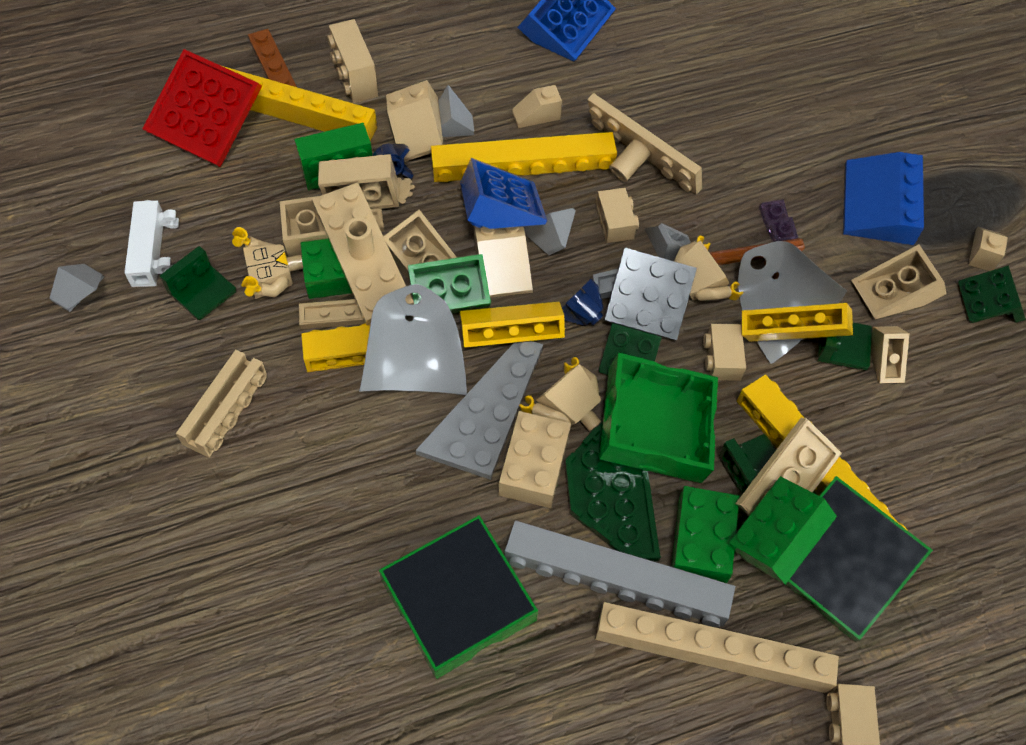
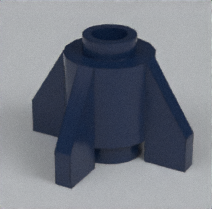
[372,143,414,179]
[562,279,604,326]

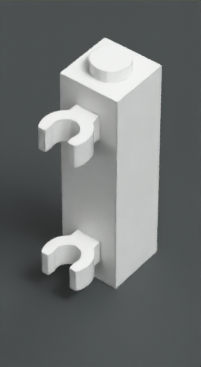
[125,200,179,287]

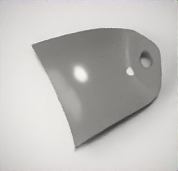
[738,241,847,364]
[359,284,467,395]

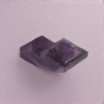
[759,199,798,242]

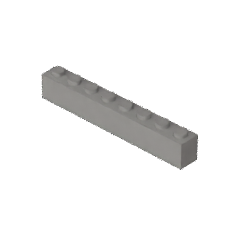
[505,521,736,627]

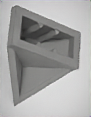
[439,85,474,137]
[524,208,576,255]
[644,223,691,261]
[50,264,104,312]

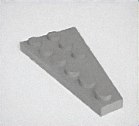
[416,341,543,480]

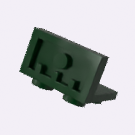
[159,246,237,320]
[958,266,1026,323]
[818,322,872,370]
[599,323,662,375]
[719,434,776,494]

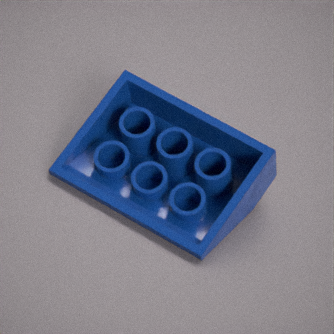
[517,0,616,62]
[843,152,924,245]
[460,158,547,229]

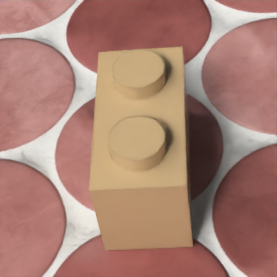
[596,188,639,243]
[703,324,746,381]

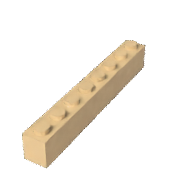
[595,602,839,693]

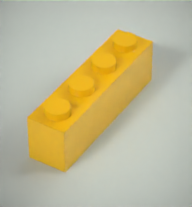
[460,302,565,347]
[742,303,853,342]
[301,323,370,372]

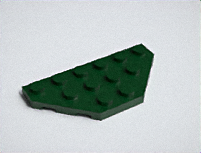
[565,421,661,562]

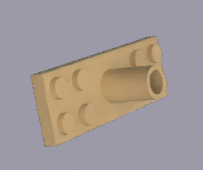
[587,93,702,195]
[312,183,414,325]

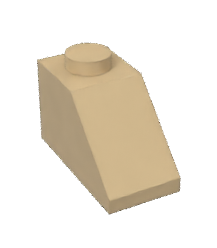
[512,85,562,128]
[969,227,1008,271]
[871,326,910,383]

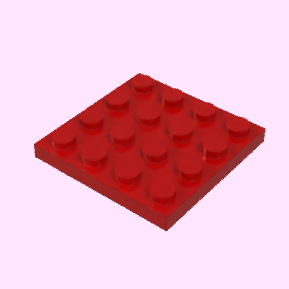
[142,49,262,167]

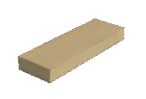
[299,299,365,329]

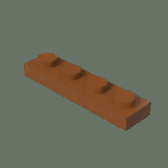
[248,29,297,87]

